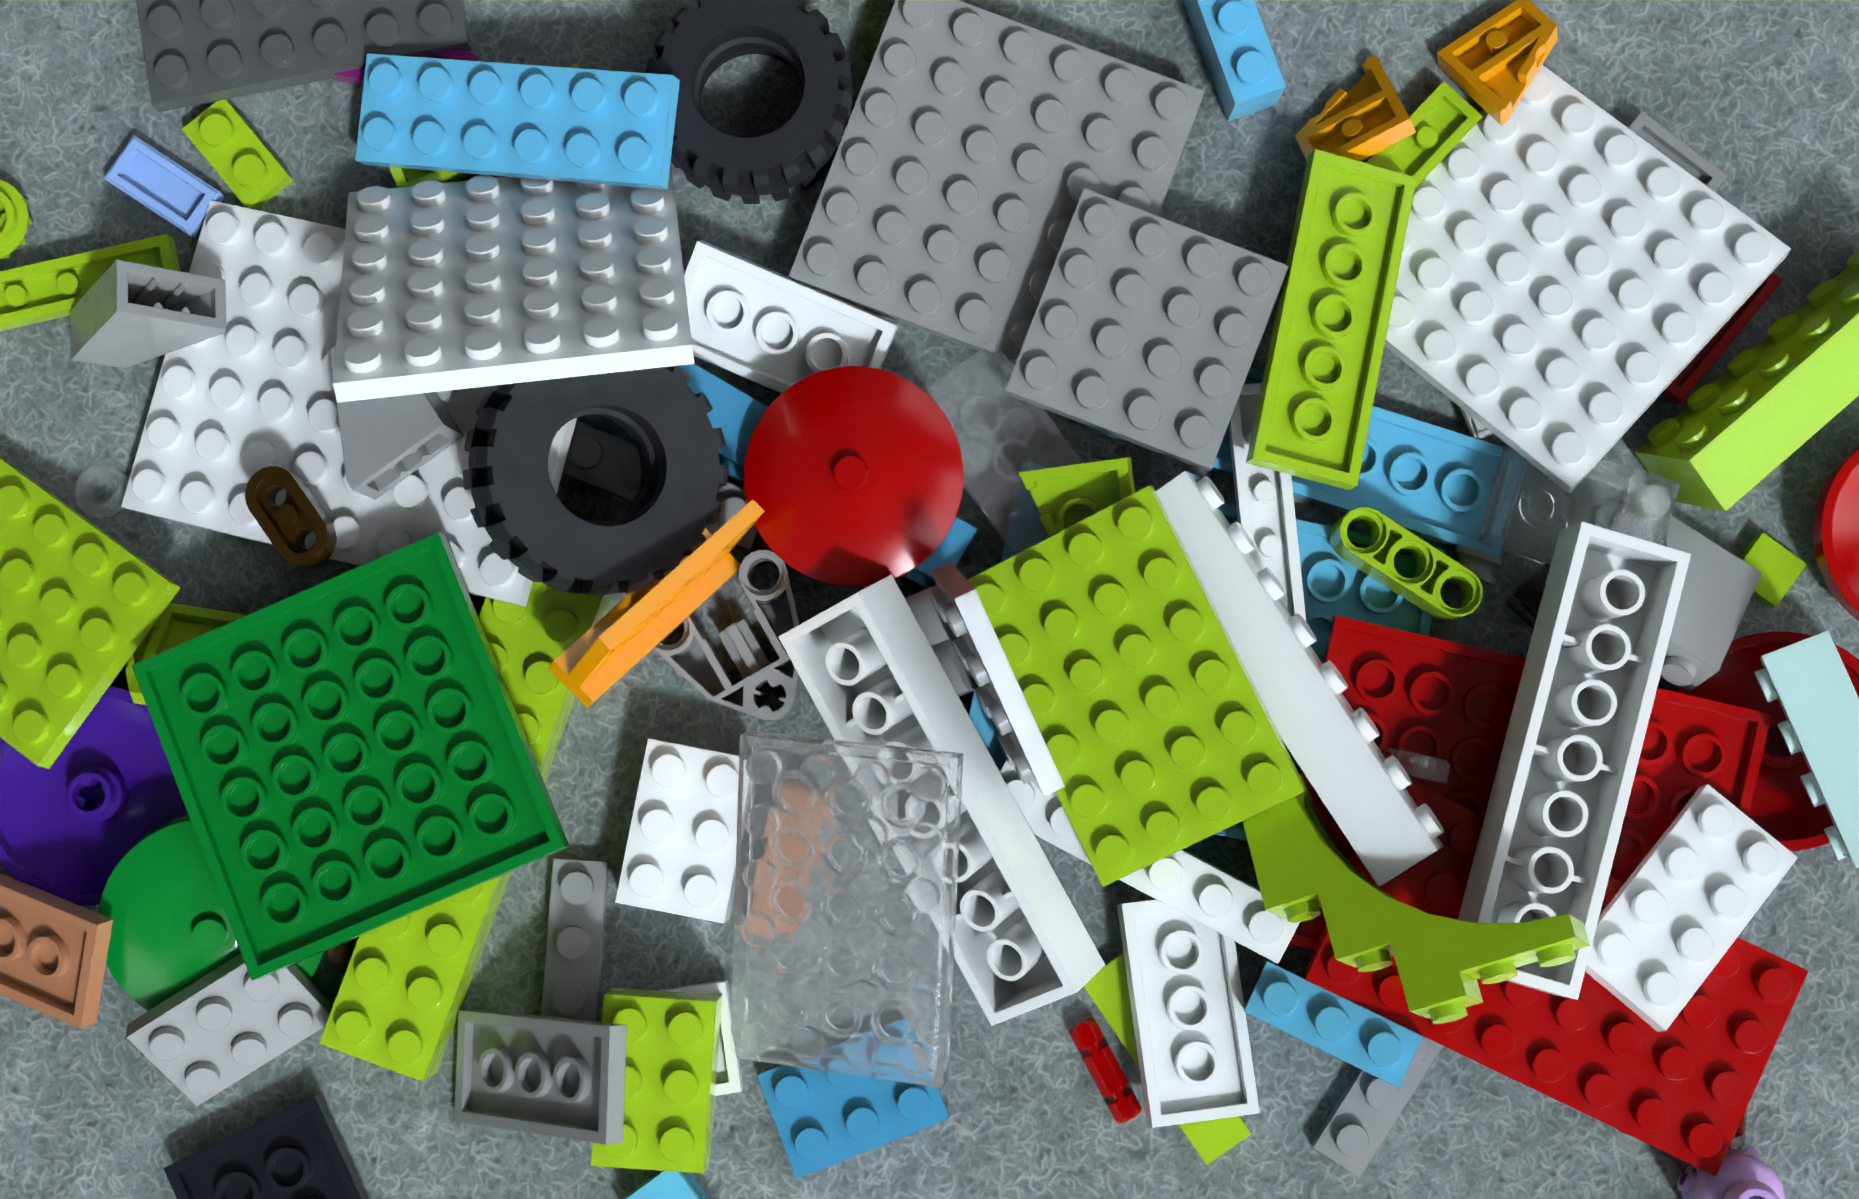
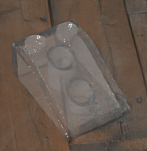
[1477,442,1680,566]

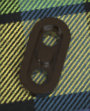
[245,466,337,568]

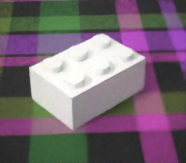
[615,739,761,923]

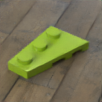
[1018,457,1135,536]

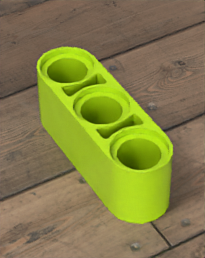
[1330,507,1483,620]

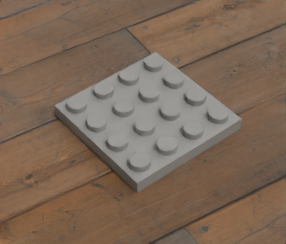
[1004,188,1289,472]

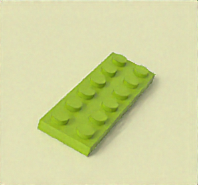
[1246,149,1417,490]

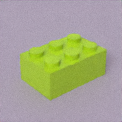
[591,987,722,1174]

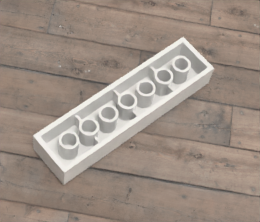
[1458,522,1691,1000]
[778,574,1105,1026]

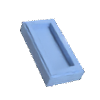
[103,135,225,239]

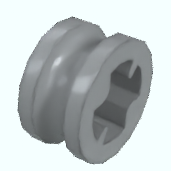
[1454,545,1504,586]

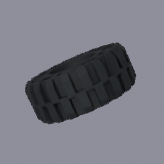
[463,366,728,595]

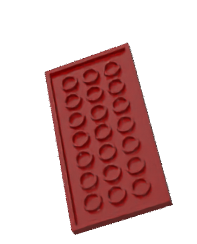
[1302,783,1809,1176]

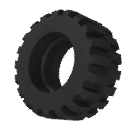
[646,0,854,204]

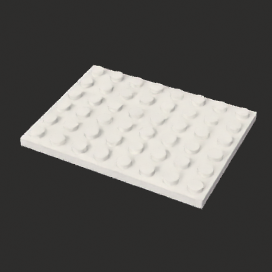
[121,200,577,607]

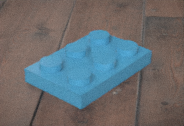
[757,1013,950,1179]

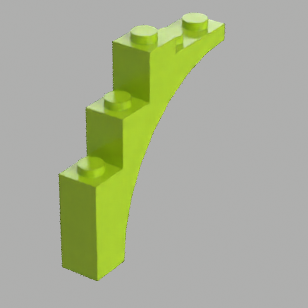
[1242,774,1590,1024]

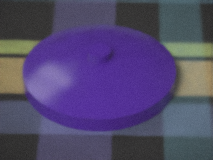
[0,686,188,906]

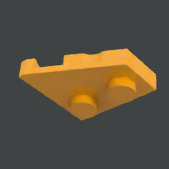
[1437,0,1558,125]
[1295,54,1416,161]

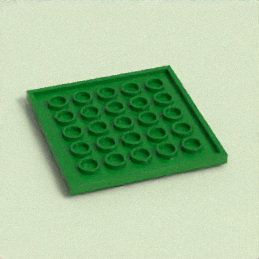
[132,532,570,981]

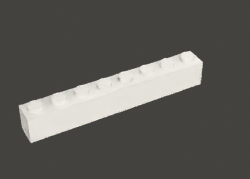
[1156,471,1444,887]

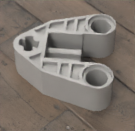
[654,550,801,722]

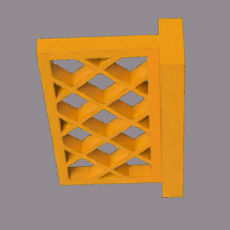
[548,499,765,709]

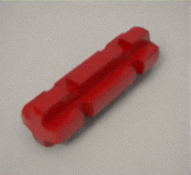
[1069,1018,1142,1124]

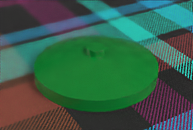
[98,815,323,1011]

